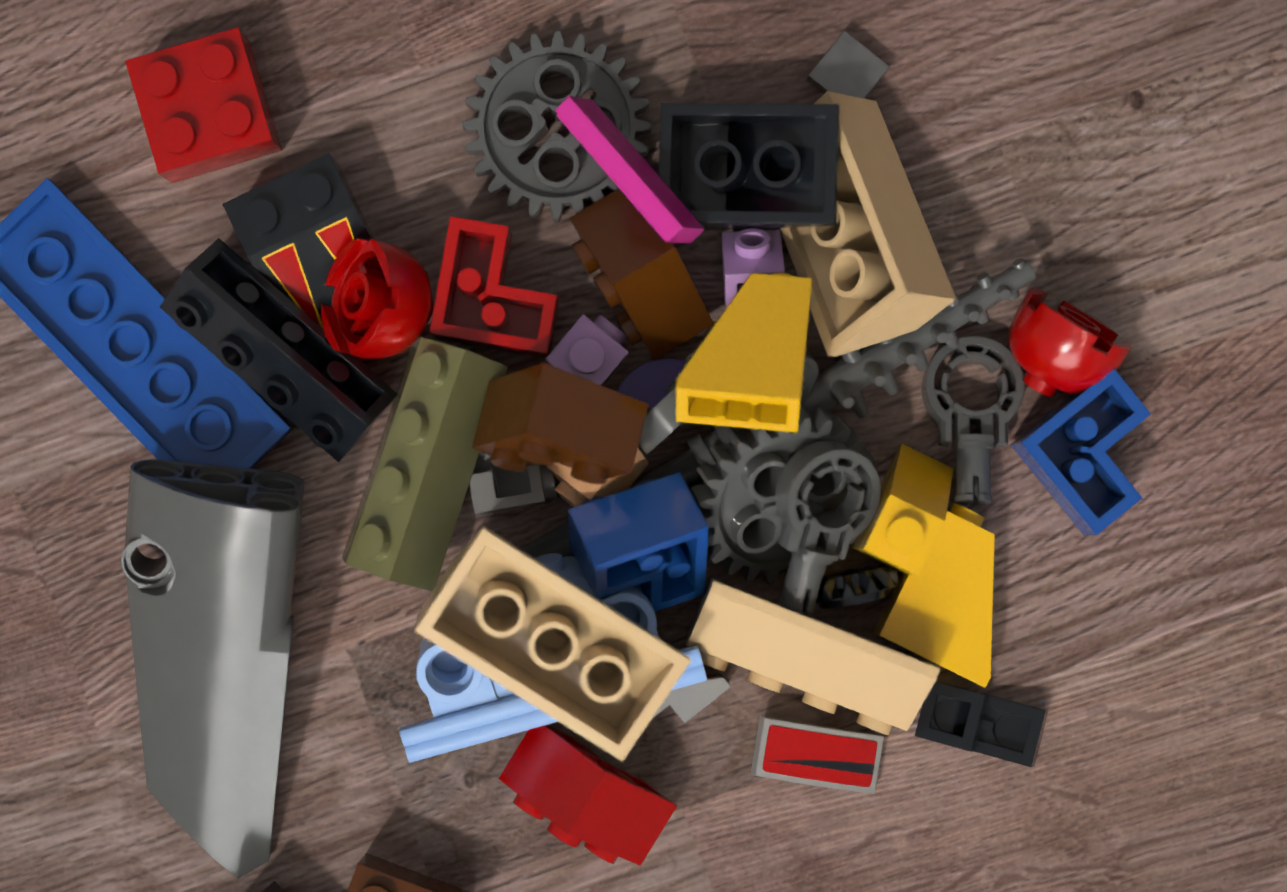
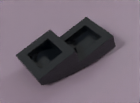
[915,681,1048,767]

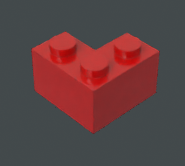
[429,216,559,358]
[499,725,677,866]

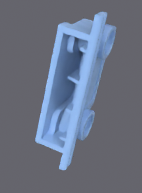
[399,553,707,763]

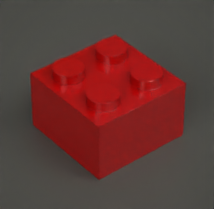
[125,27,283,183]

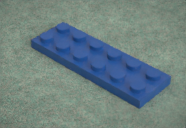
[0,178,293,469]

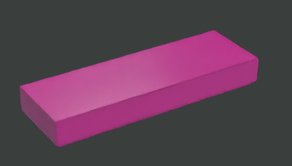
[555,96,705,244]

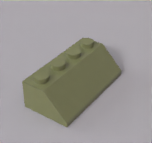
[342,337,508,591]

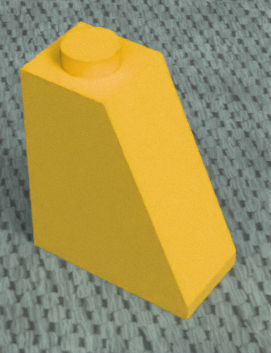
[676,273,812,433]
[850,443,954,576]
[873,503,995,688]

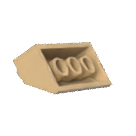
[780,91,956,357]
[415,526,691,762]
[685,577,940,735]

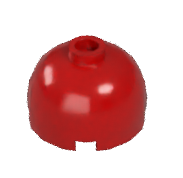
[321,238,433,359]
[1009,287,1131,397]

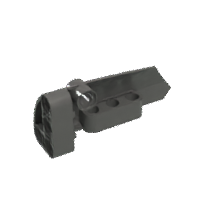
[121,459,305,878]

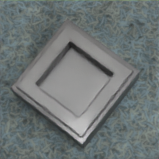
[807,31,890,99]

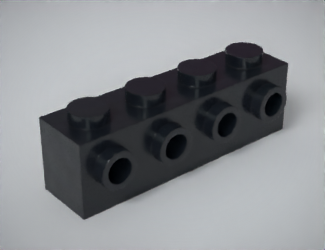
[160,238,398,462]

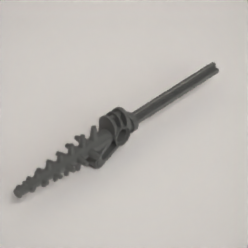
[420,258,1037,609]

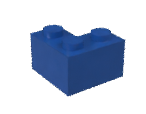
[1010,369,1151,536]
[568,472,709,612]

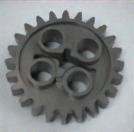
[462,31,652,222]
[690,405,875,584]

